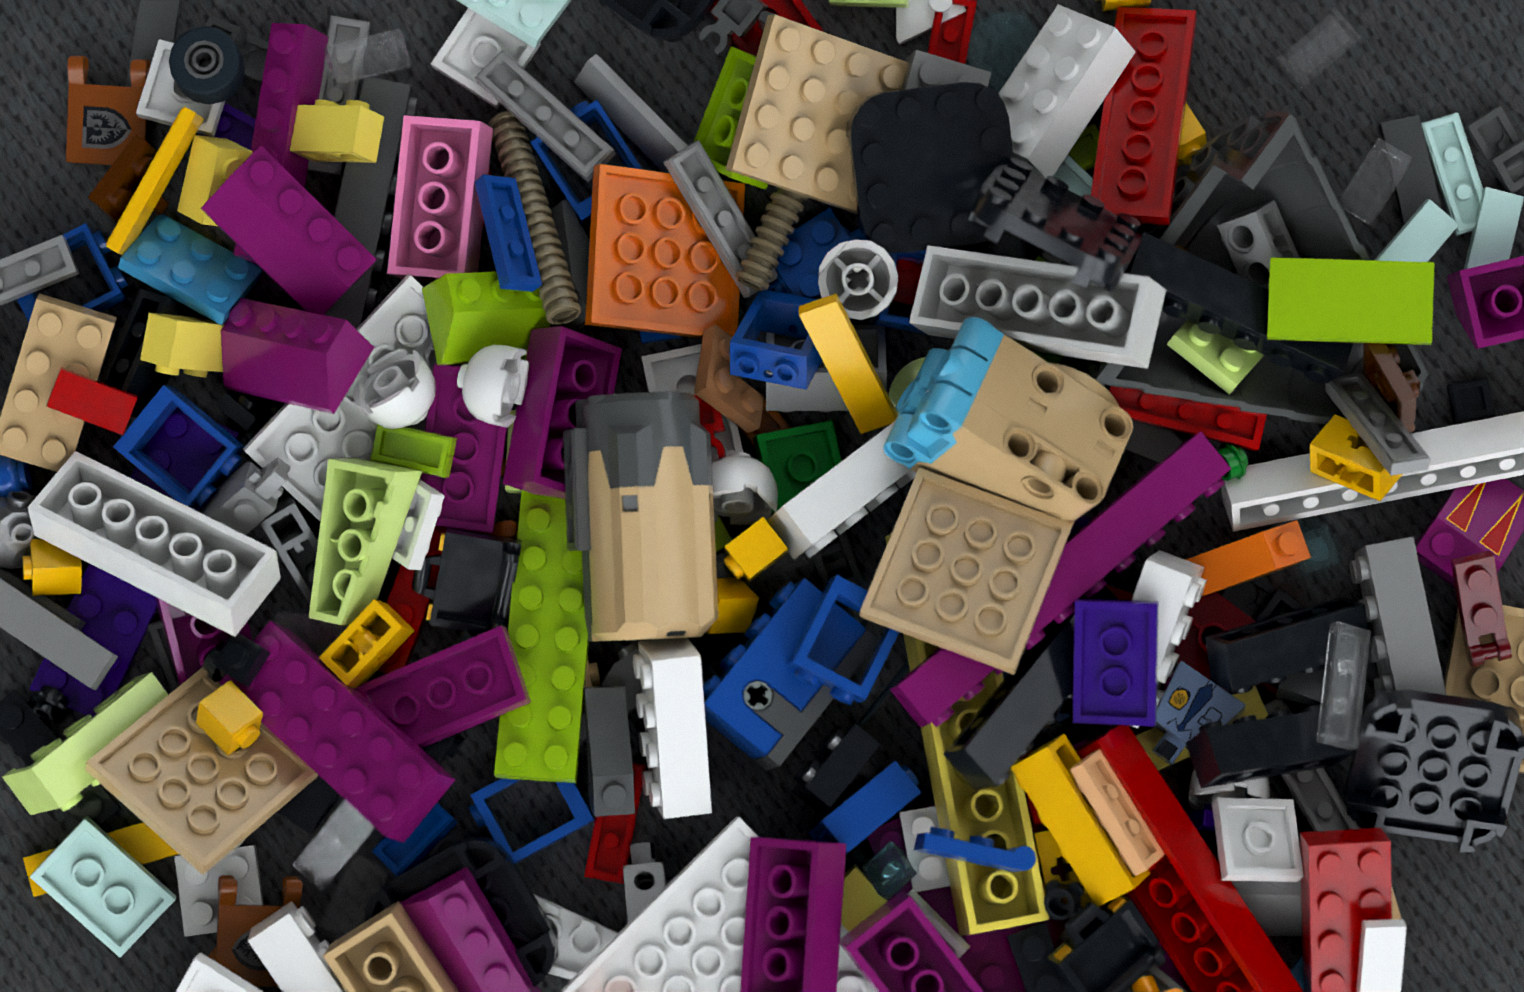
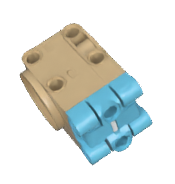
[883,317,1133,527]

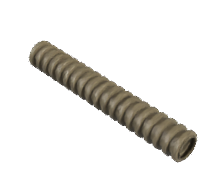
[488,111,581,324]
[735,186,808,291]

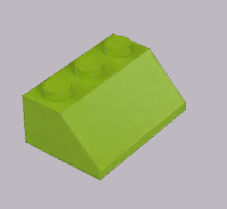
[694,46,768,190]
[422,272,551,365]

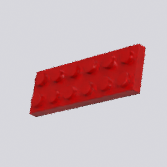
[1090,7,1197,225]

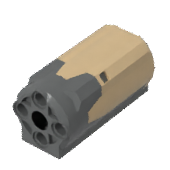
[575,391,719,642]

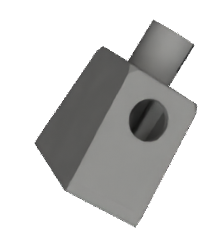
[623,842,667,923]

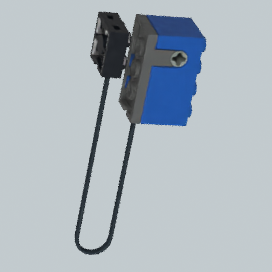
[703,578,910,811]

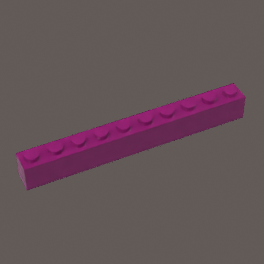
[889,431,1231,727]

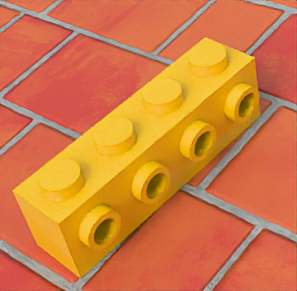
[1011,733,1151,907]

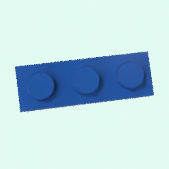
[475,174,542,292]

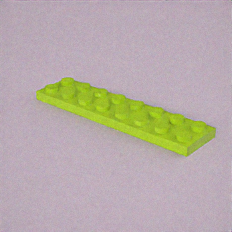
[494,490,589,783]

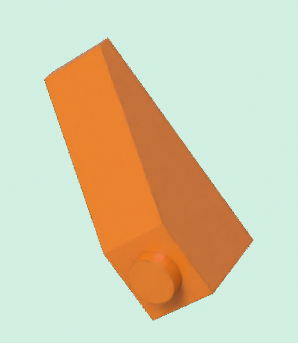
[1186,520,1311,597]

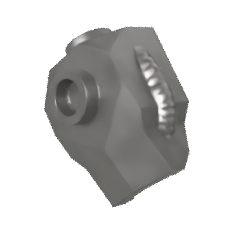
[0,491,41,569]

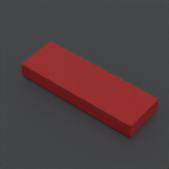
[584,763,646,884]

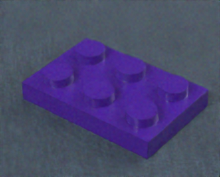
[1073,599,1159,726]

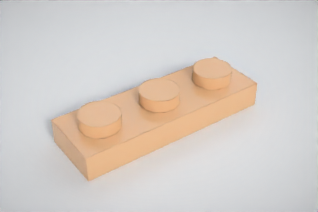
[1070,749,1165,876]

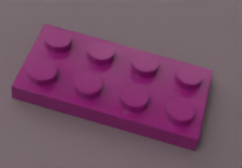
[420,363,507,533]
[357,625,531,748]

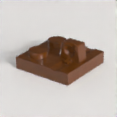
[87,134,175,223]
[1363,343,1420,433]

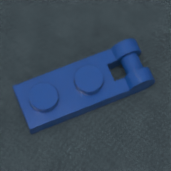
[914,827,1036,872]

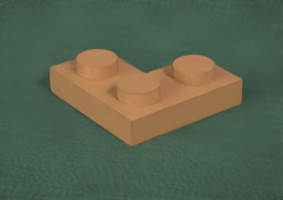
[694,324,764,433]

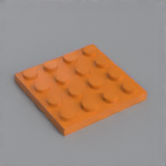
[585,164,745,338]

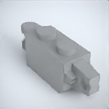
[199,457,290,535]

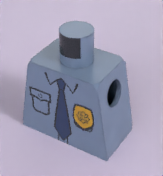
[1152,661,1245,765]

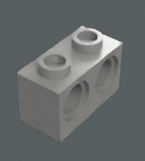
[1217,200,1300,289]

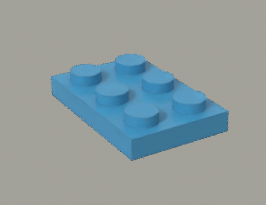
[118,214,263,325]

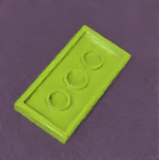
[1267,257,1434,345]

